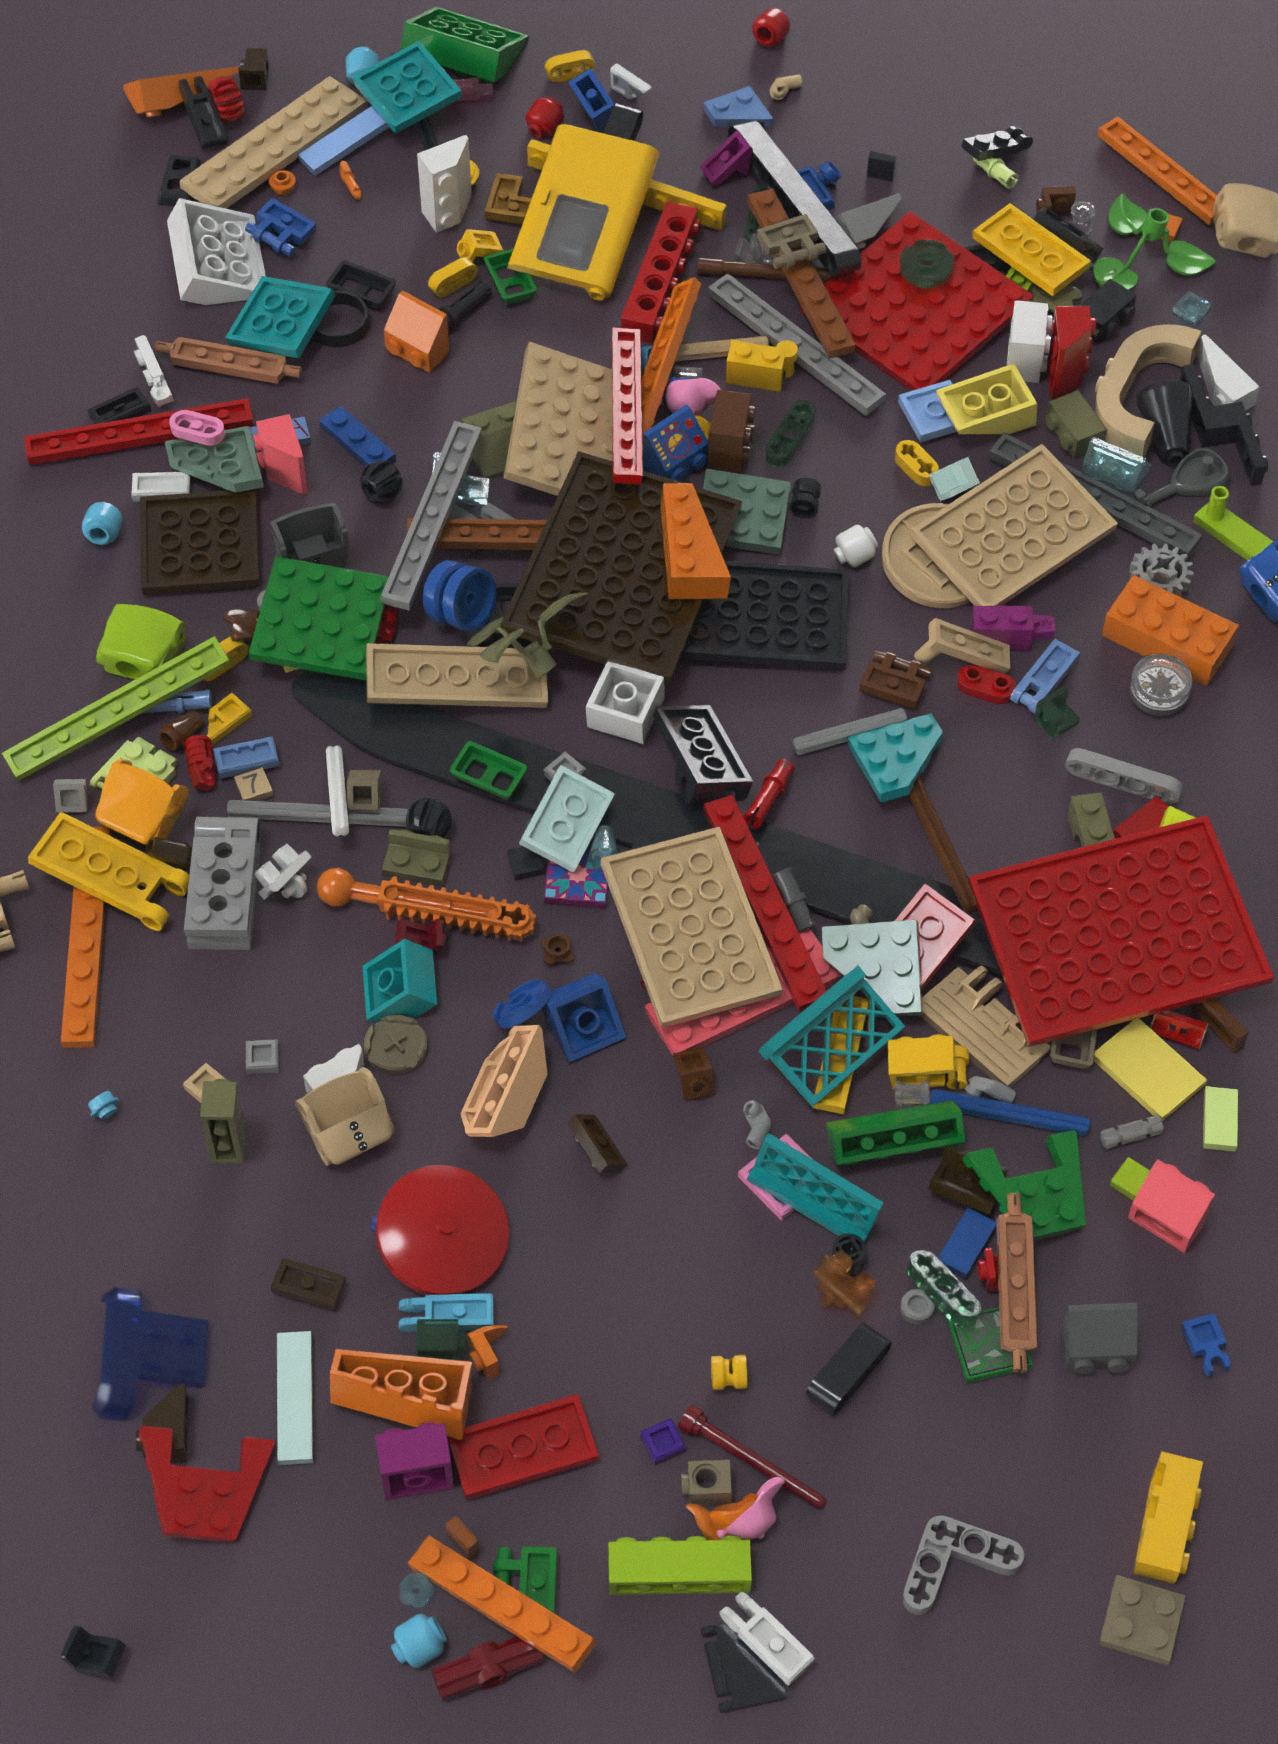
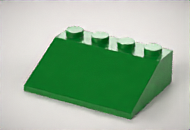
[400,7,529,83]

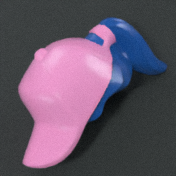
[660,375,721,416]

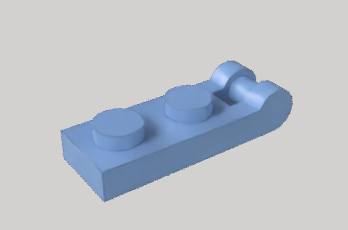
[1010,639,1080,714]

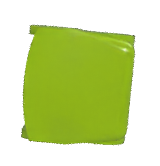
[96,604,187,680]

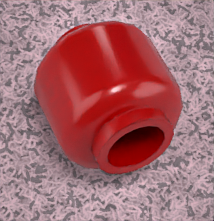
[752,8,790,47]
[525,97,564,138]

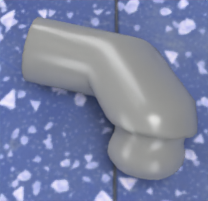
[965,1076,1016,1103]
[743,1100,772,1150]

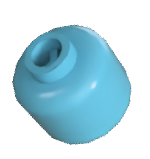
[345,47,379,85]
[82,502,123,545]
[391,1614,447,1668]

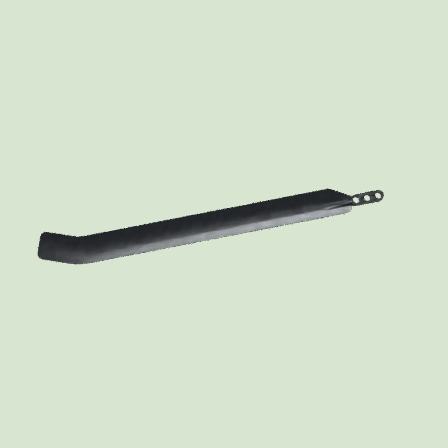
[292,670,1155,1018]

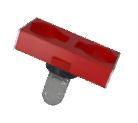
[1150,1006,1208,1049]

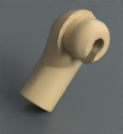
[770,74,802,100]

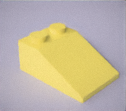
[936,364,1037,434]

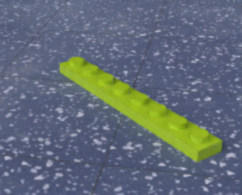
[2,636,231,781]

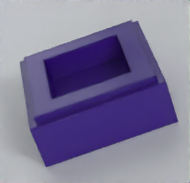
[640,1418,686,1465]

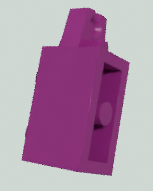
[970,606,1055,651]

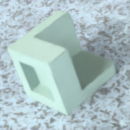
[929,457,980,501]

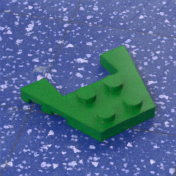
[962,1130,1086,1241]

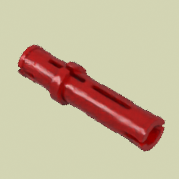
[743,759,795,829]

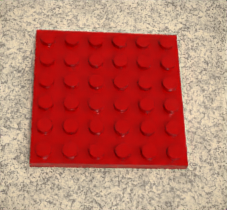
[800,211,1034,391]

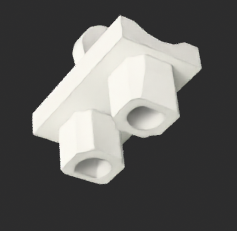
[254,844,311,900]

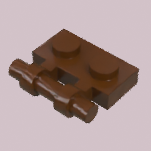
[859,650,932,709]

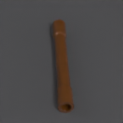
[697,257,833,283]

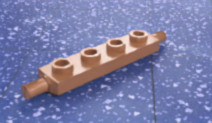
[154,337,302,384]
[996,1193,1037,1373]

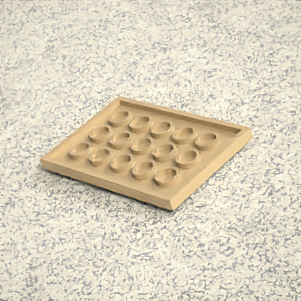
[504,342,612,496]
[910,444,1118,606]
[600,827,783,1028]

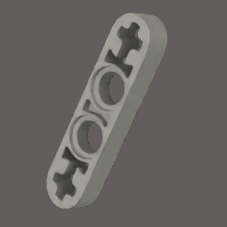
[1065,748,1183,805]

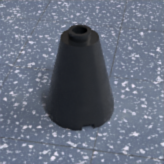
[1136,380,1193,463]

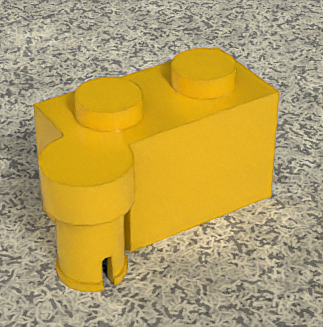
[726,340,798,392]
[888,1034,969,1090]

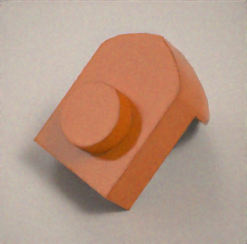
[466,1325,508,1381]

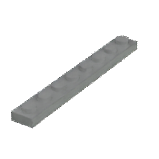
[708,273,886,416]
[381,421,482,610]

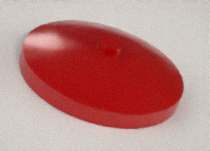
[375,1165,509,1295]

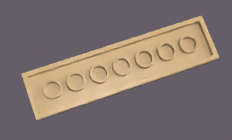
[180,76,368,209]

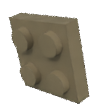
[1098,1575,1186,1666]

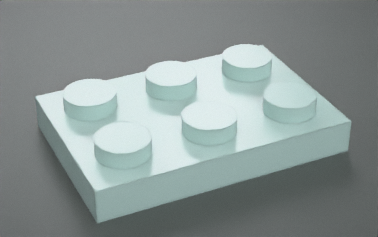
[519,765,615,873]

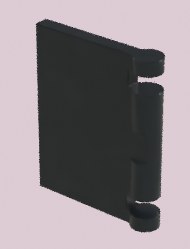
[700,1619,787,1713]

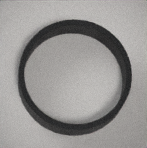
[312,291,369,348]

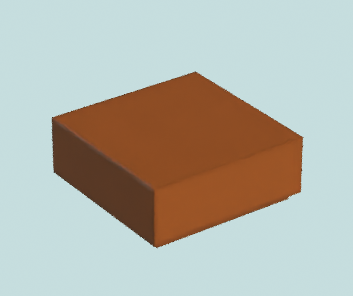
[445,1516,479,1561]

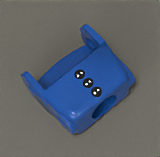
[1238,540,1278,623]

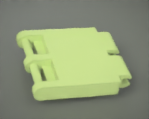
[90,737,178,789]

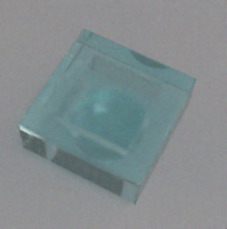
[1172,291,1212,327]

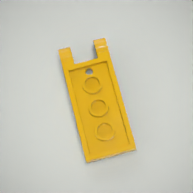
[28,812,189,931]

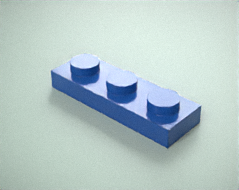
[319,406,396,468]

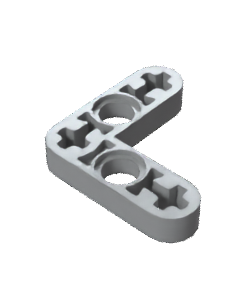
[902,1515,1024,1615]

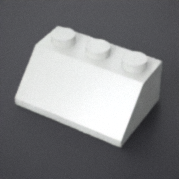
[417,135,472,233]

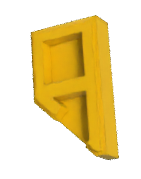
[207,693,253,746]

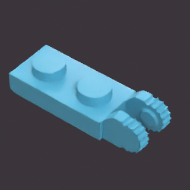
[399,1293,494,1333]

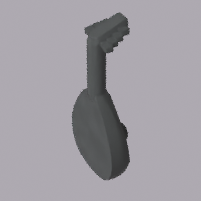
[1134,448,1230,508]

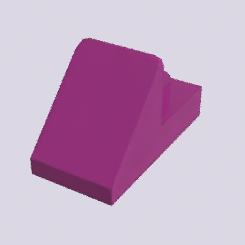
[699,129,753,187]

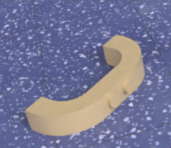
[1095,325,1201,461]

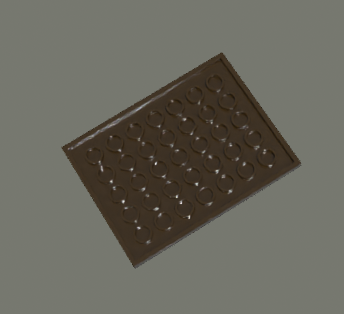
[500,451,742,684]

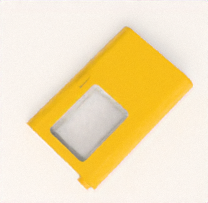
[507,124,660,301]

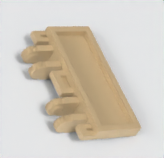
[919,965,1051,1088]

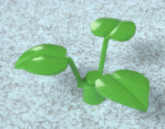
[1093,193,1216,290]

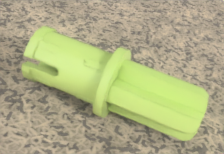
[973,157,1019,189]

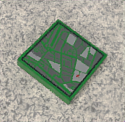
[947,1307,1033,1384]

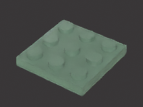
[703,469,791,555]

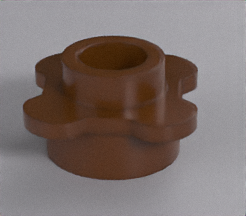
[541,934,575,965]

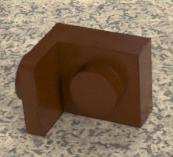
[1036,185,1076,213]
[673,1047,715,1101]

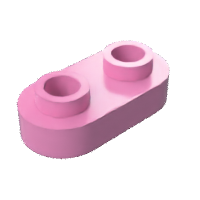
[169,410,225,446]

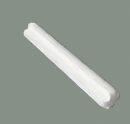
[326,745,349,837]

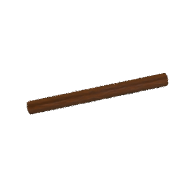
[909,776,978,914]

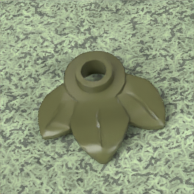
[1031,283,1083,314]

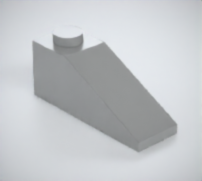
[834,193,902,251]

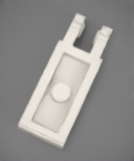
[719,1592,815,1686]

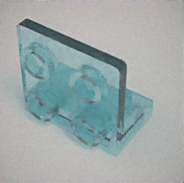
[1081,437,1152,492]

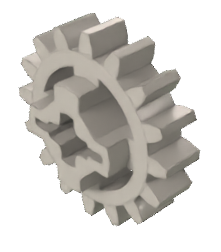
[1129,544,1194,597]

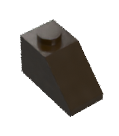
[136,1384,189,1463]

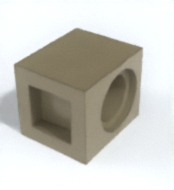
[681,1460,732,1507]

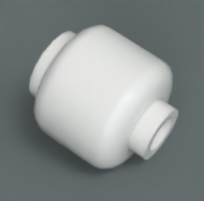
[833,525,878,568]

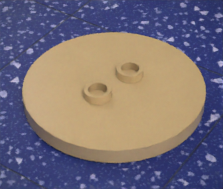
[881,503,971,608]

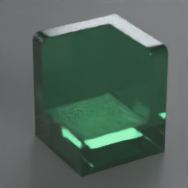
[1034,686,1080,739]

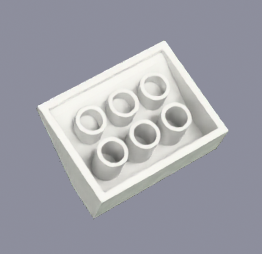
[167,198,266,305]

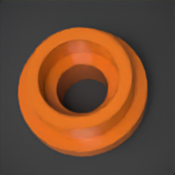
[269,170,296,196]

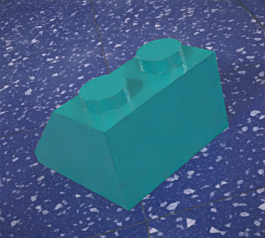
[362,939,437,1022]

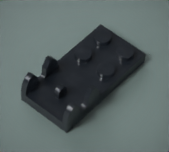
[653,705,753,803]

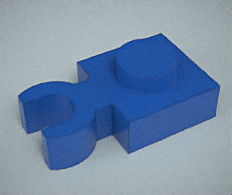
[1181,1313,1230,1377]

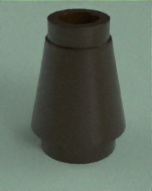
[146,837,192,871]

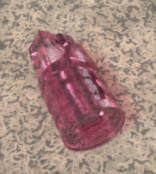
[452,77,493,102]

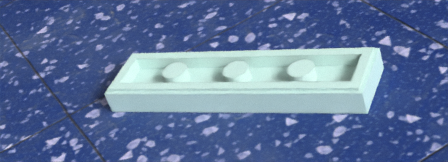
[277,1331,313,1465]

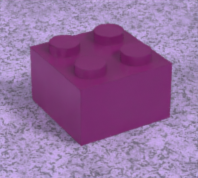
[375,1422,454,1501]

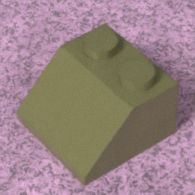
[462,401,516,481]

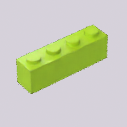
[608,1536,752,1595]

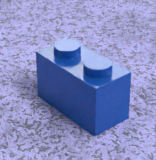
[568,68,615,133]

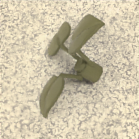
[466,593,590,677]

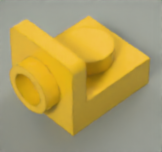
[457,229,503,262]

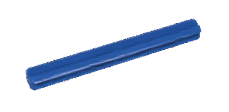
[930,1089,1090,1136]

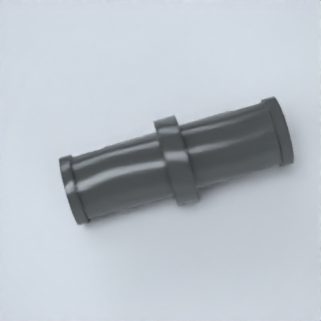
[772,867,816,932]

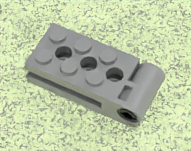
[184,817,261,950]

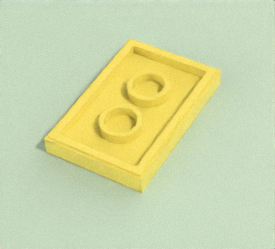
[1093,1018,1207,1122]

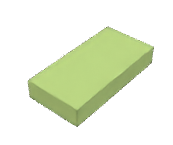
[1203,1086,1238,1152]

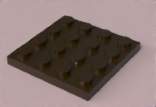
[140,489,260,595]

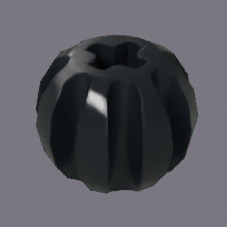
[360,460,403,504]
[406,798,452,838]

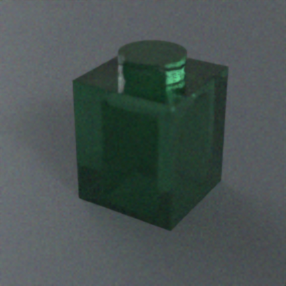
[416,1319,466,1361]

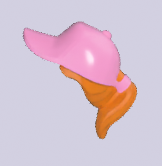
[686,1477,785,1540]

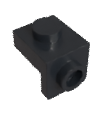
[61,1626,126,1679]

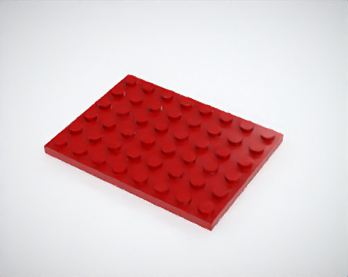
[968,815,1274,1047]

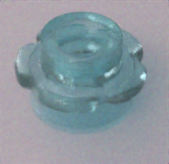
[399,1573,434,1608]

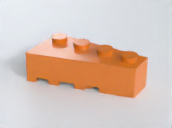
[660,483,731,599]
[330,1349,472,1440]

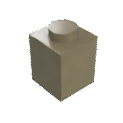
[347,770,381,810]

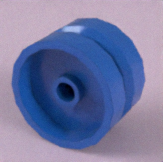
[422,560,497,632]

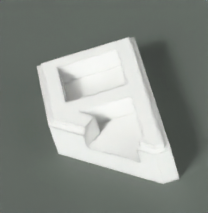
[610,63,652,100]

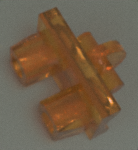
[813,1250,876,1315]

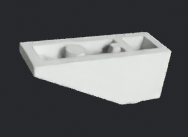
[1197,334,1260,411]

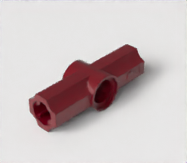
[431,1636,544,1701]

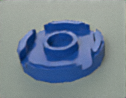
[493,980,552,1029]

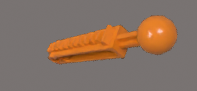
[316,868,537,942]

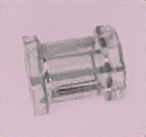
[1070,201,1095,235]
[894,1081,930,1110]

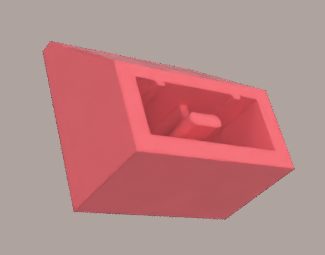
[1128,1159,1215,1253]

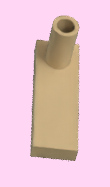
[914,618,1010,674]

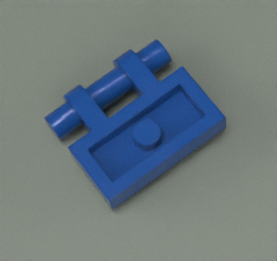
[245,198,317,257]

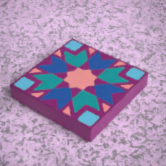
[544,848,612,908]

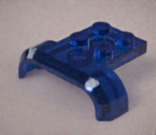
[92,1287,209,1421]

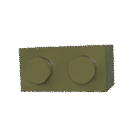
[1045,391,1107,459]

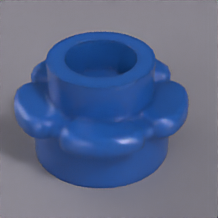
[817,160,842,185]

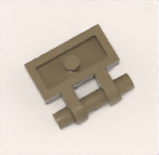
[756,214,826,269]

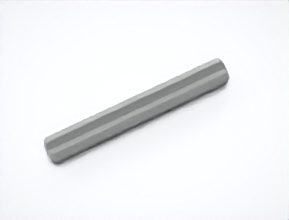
[793,708,907,755]

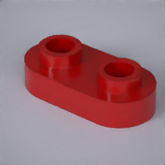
[957,665,1016,704]

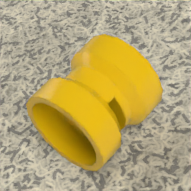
[711,1355,747,1390]

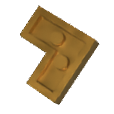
[485,173,532,224]

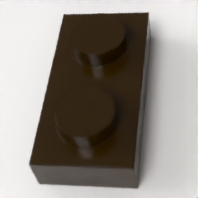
[567,1114,628,1173]
[271,1258,346,1311]

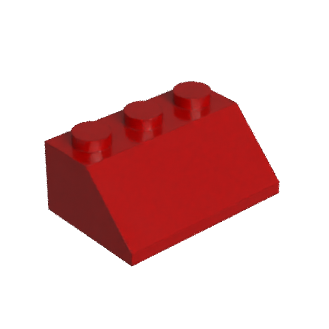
[1047,306,1096,401]

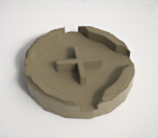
[364,1015,428,1076]

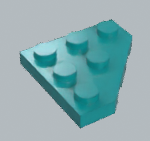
[847,713,943,803]

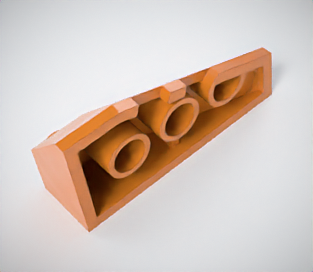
[123,66,239,118]

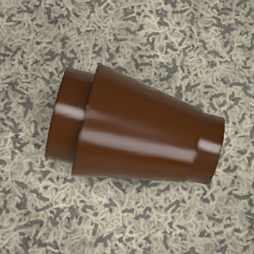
[159,710,203,751]

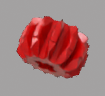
[208,75,245,123]

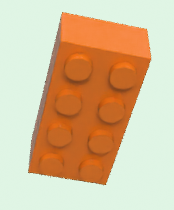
[1102,575,1239,686]

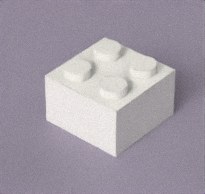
[1007,300,1053,383]
[586,661,665,744]

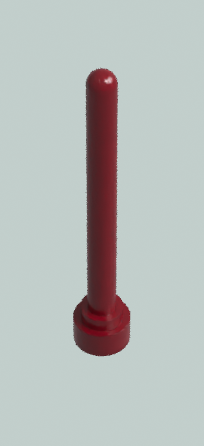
[678,1404,826,1509]

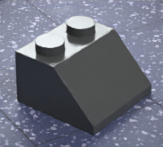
[1060,1303,1137,1374]

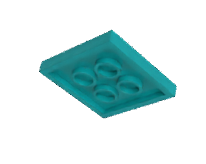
[352,41,462,134]
[225,276,335,358]

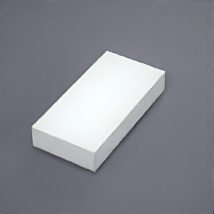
[131,472,191,502]

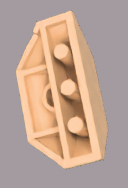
[461,1025,548,1137]

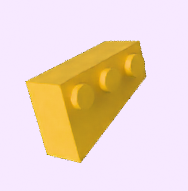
[1133,1451,1203,1585]

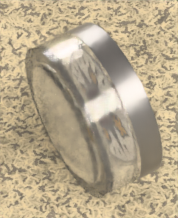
[1129,654,1192,716]

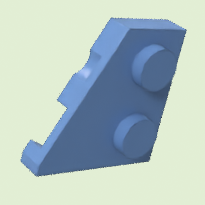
[703,86,773,127]

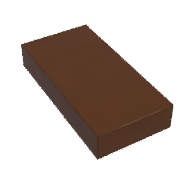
[1192,998,1249,1053]

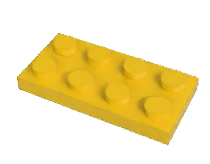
[972,203,1091,296]

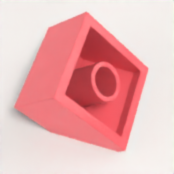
[253,414,308,495]

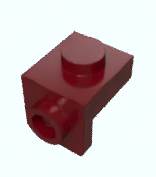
[395,918,446,956]

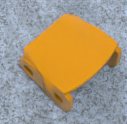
[95,758,190,845]

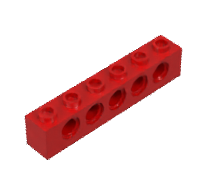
[621,201,701,344]

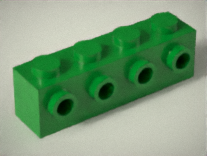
[826,1100,965,1165]

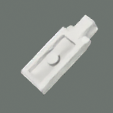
[134,335,174,407]

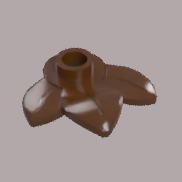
[223,609,260,641]

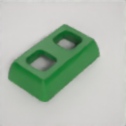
[484,248,537,306]
[450,741,527,800]

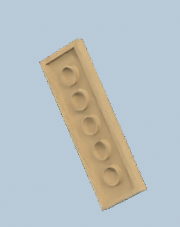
[366,643,548,708]

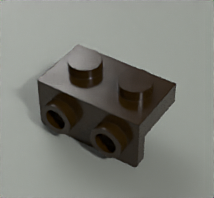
[928,1146,1008,1214]

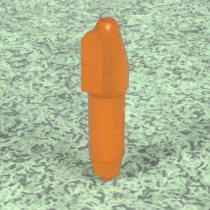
[339,161,362,200]

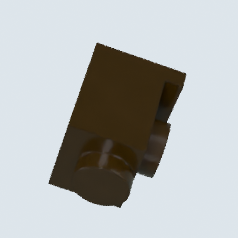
[238,48,269,90]

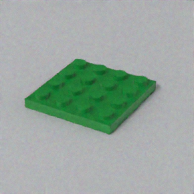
[248,556,389,680]

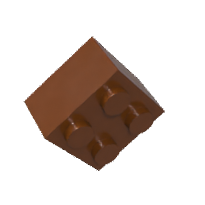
[708,390,756,474]

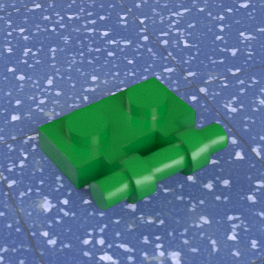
[493,1546,557,1613]

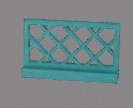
[758,965,905,1107]
[747,1133,884,1241]

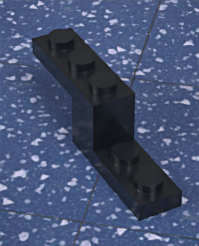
[1180,364,1268,486]

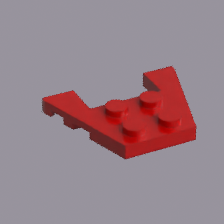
[139,1426,275,1543]

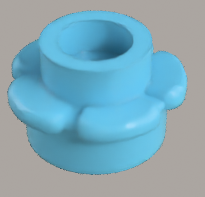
[88,1091,119,1120]

